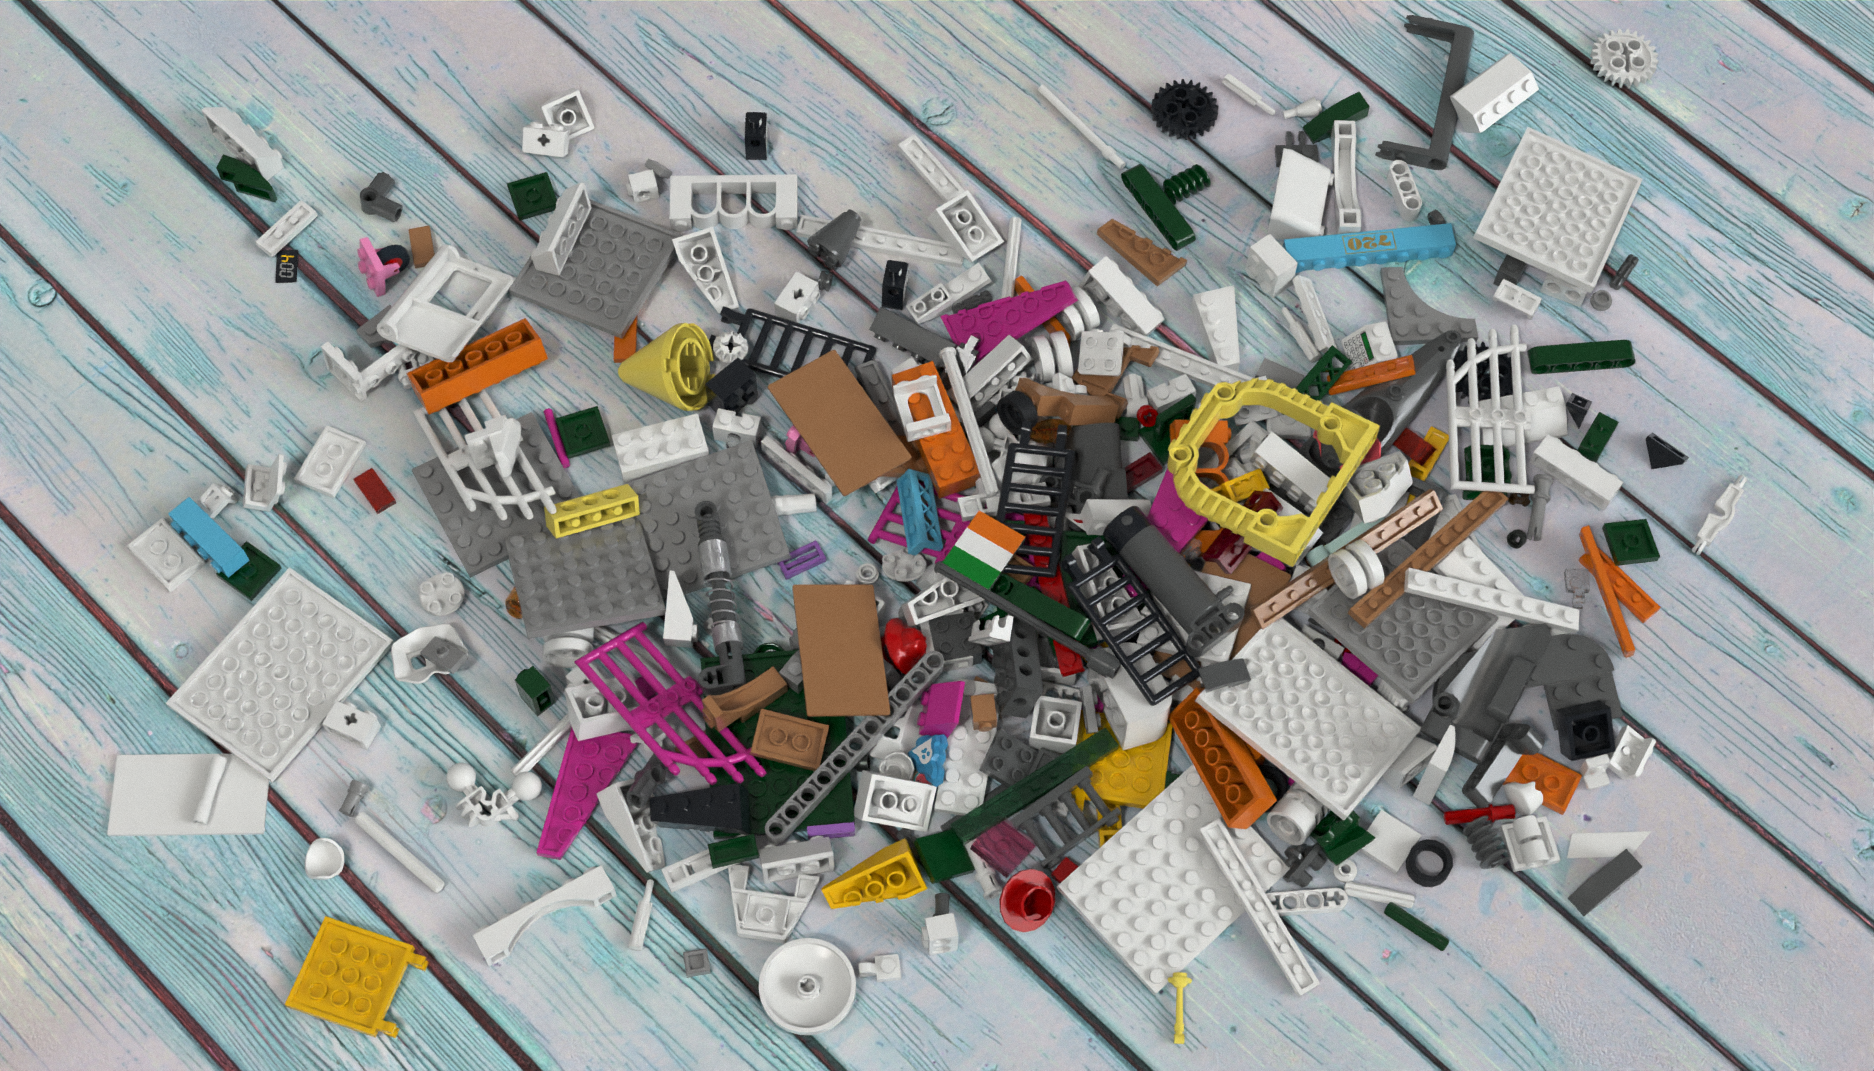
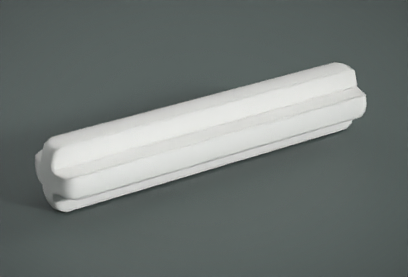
[1344,881,1415,908]

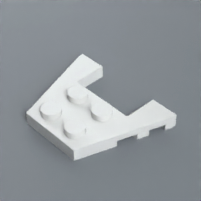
[728,865,820,944]

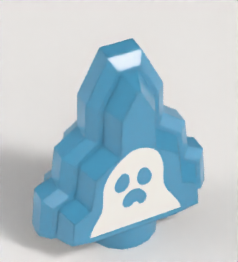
[908,734,948,787]

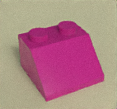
[917,681,965,738]

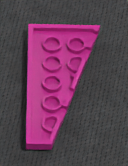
[940,280,1078,368]
[1123,468,1210,598]
[536,727,639,860]

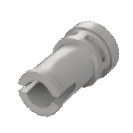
[339,780,369,817]

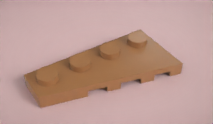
[1097,219,1187,287]

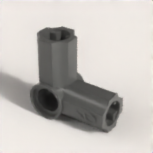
[360,172,403,222]

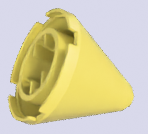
[618,323,715,411]

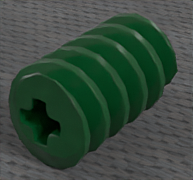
[1163,164,1211,205]

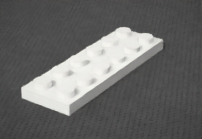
[934,678,1000,819]

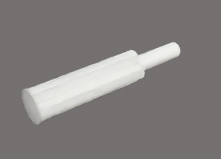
[1222,74,1275,115]
[1281,307,1322,363]
[628,879,654,951]

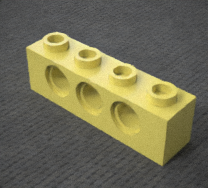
[544,484,640,539]

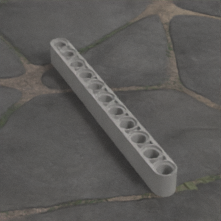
[765,651,944,845]

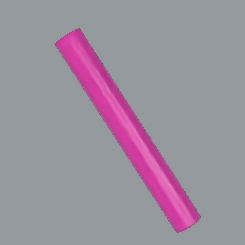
[543,408,570,468]

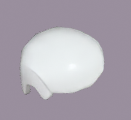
[878,752,914,780]

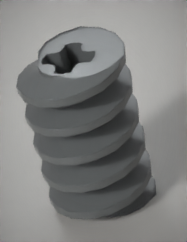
[1463,816,1510,869]

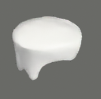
[1504,782,1543,816]

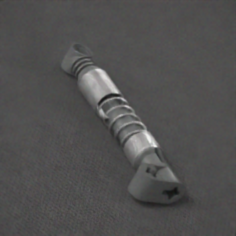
[694,501,747,696]

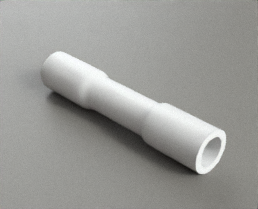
[192,755,227,826]

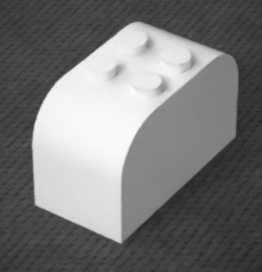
[1087,642,1172,750]

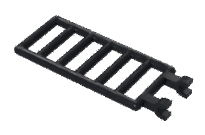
[709,306,876,387]
[996,420,1075,578]
[1059,536,1201,706]

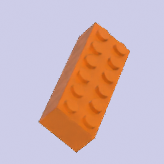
[406,318,548,414]
[892,361,981,499]
[1168,687,1277,829]

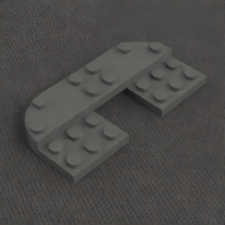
[1432,634,1623,731]

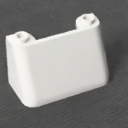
[1267,148,1334,240]

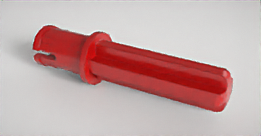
[1443,804,1515,825]

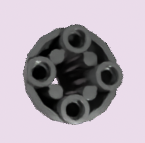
[807,209,862,270]

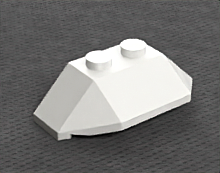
[975,441,1053,494]

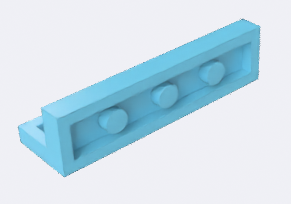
[896,469,943,556]

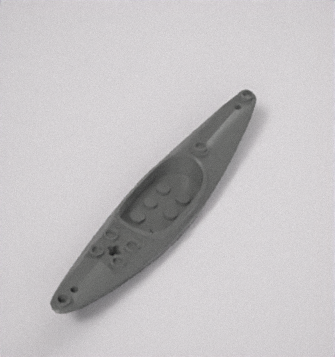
[1269,330,1462,515]

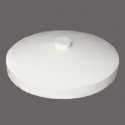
[759,938,856,1035]

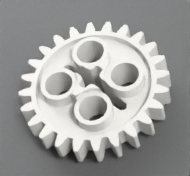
[1590,28,1659,89]

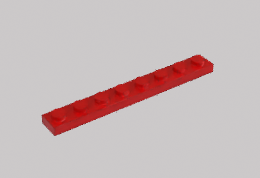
[1023,513,1085,677]

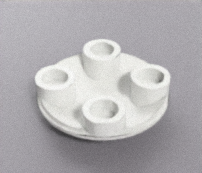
[882,547,927,582]
[419,572,465,616]

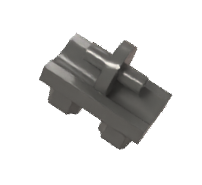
[1283,844,1326,888]

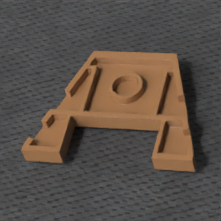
[1071,345,1160,419]

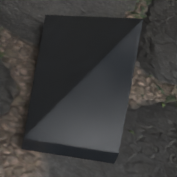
[1565,393,1592,429]
[1645,432,1689,469]

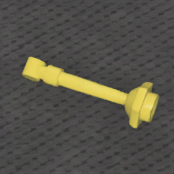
[1168,972,1192,1044]

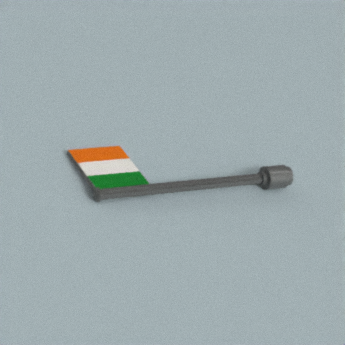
[934,510,1121,679]

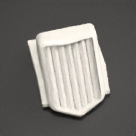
[464,415,521,478]

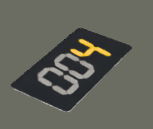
[275,250,298,283]

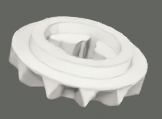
[713,330,748,363]

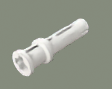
[960,829,1003,900]

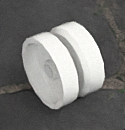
[1054,286,1100,342]
[1031,330,1073,384]
[1328,539,1385,599]
[542,627,594,668]

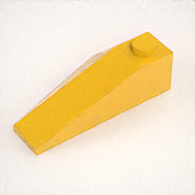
[821,838,927,909]

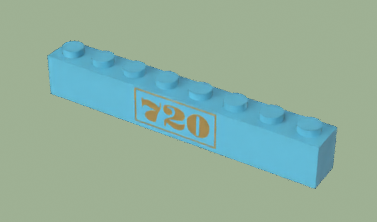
[1282,223,1456,273]

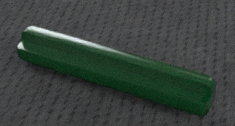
[1384,902,1450,951]

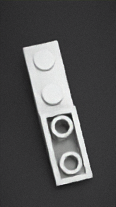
[906,262,991,324]

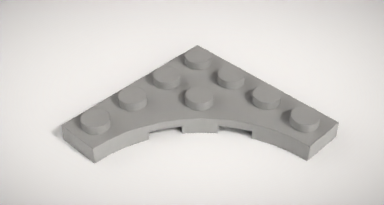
[1380,267,1478,345]

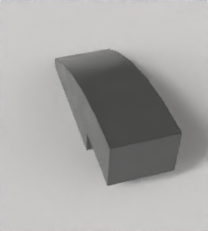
[1568,849,1643,916]

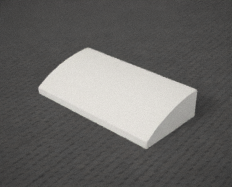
[1413,725,1455,805]

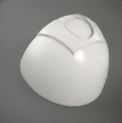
[305,838,344,880]

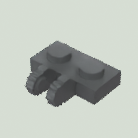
[1275,131,1319,167]

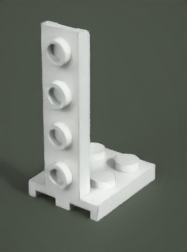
[321,342,419,402]

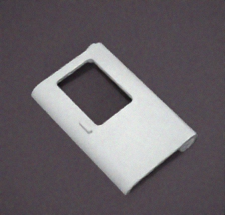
[376,244,516,362]

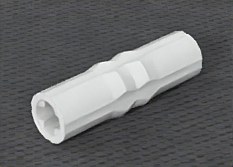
[771,493,817,516]

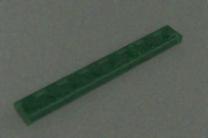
[950,727,1119,846]

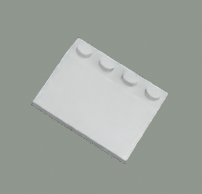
[1436,538,1524,651]

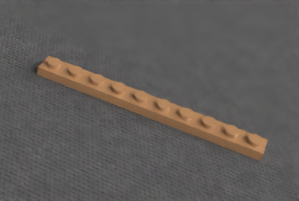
[1249,489,1443,629]
[1348,491,1509,629]

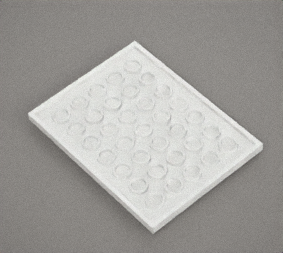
[1473,127,1643,293]
[166,567,394,782]
[1195,617,1421,820]
[1056,765,1290,995]

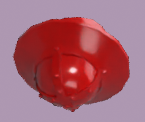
[880,618,927,675]
[999,868,1055,932]

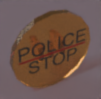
[1030,419,1072,444]

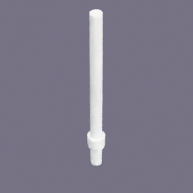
[1038,85,1126,170]

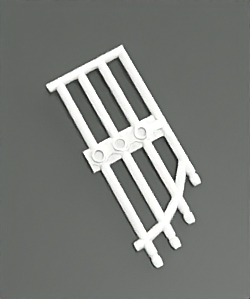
[1446,325,1535,494]
[413,389,557,520]

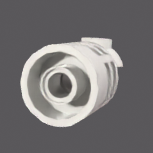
[1267,782,1329,845]

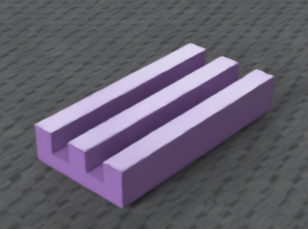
[777,540,826,580]
[807,822,855,840]

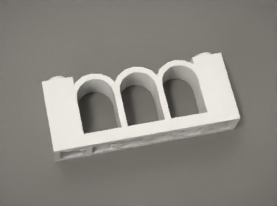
[669,174,798,231]

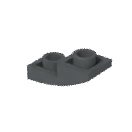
[1198,658,1251,693]

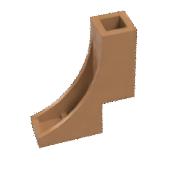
[1015,378,1119,425]
[701,667,788,732]

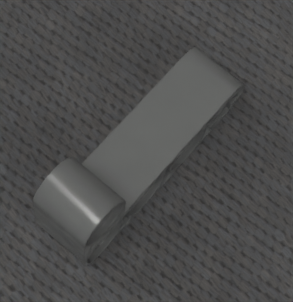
[1462,723,1545,808]

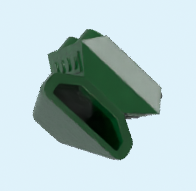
[1462,445,1512,500]
[1309,810,1376,866]

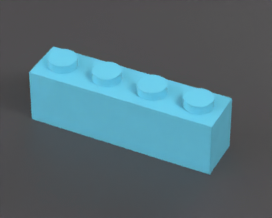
[168,497,250,578]

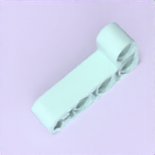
[1305,517,1385,567]

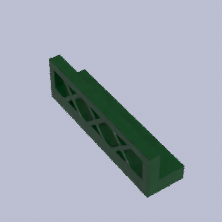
[1281,345,1352,415]

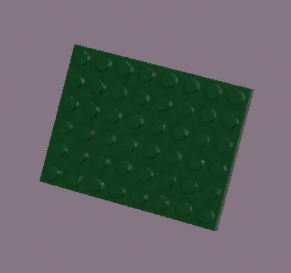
[700,649,855,840]

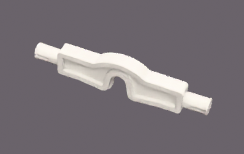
[1692,475,1747,555]

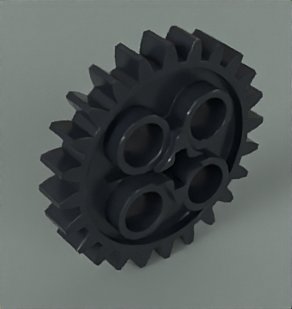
[1151,79,1218,140]
[1453,342,1513,404]

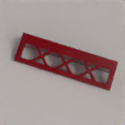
[1201,490,1284,574]

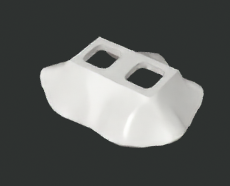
[391,624,469,684]
[865,693,923,759]

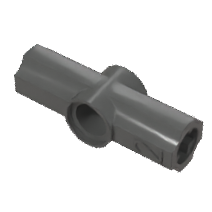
[626,747,674,808]

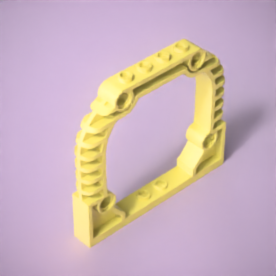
[1167,378,1380,567]

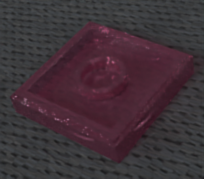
[970,817,1035,878]

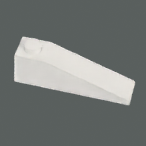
[672,227,739,314]

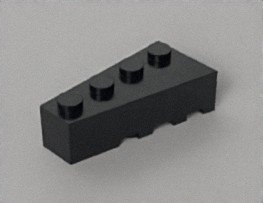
[649,783,751,835]

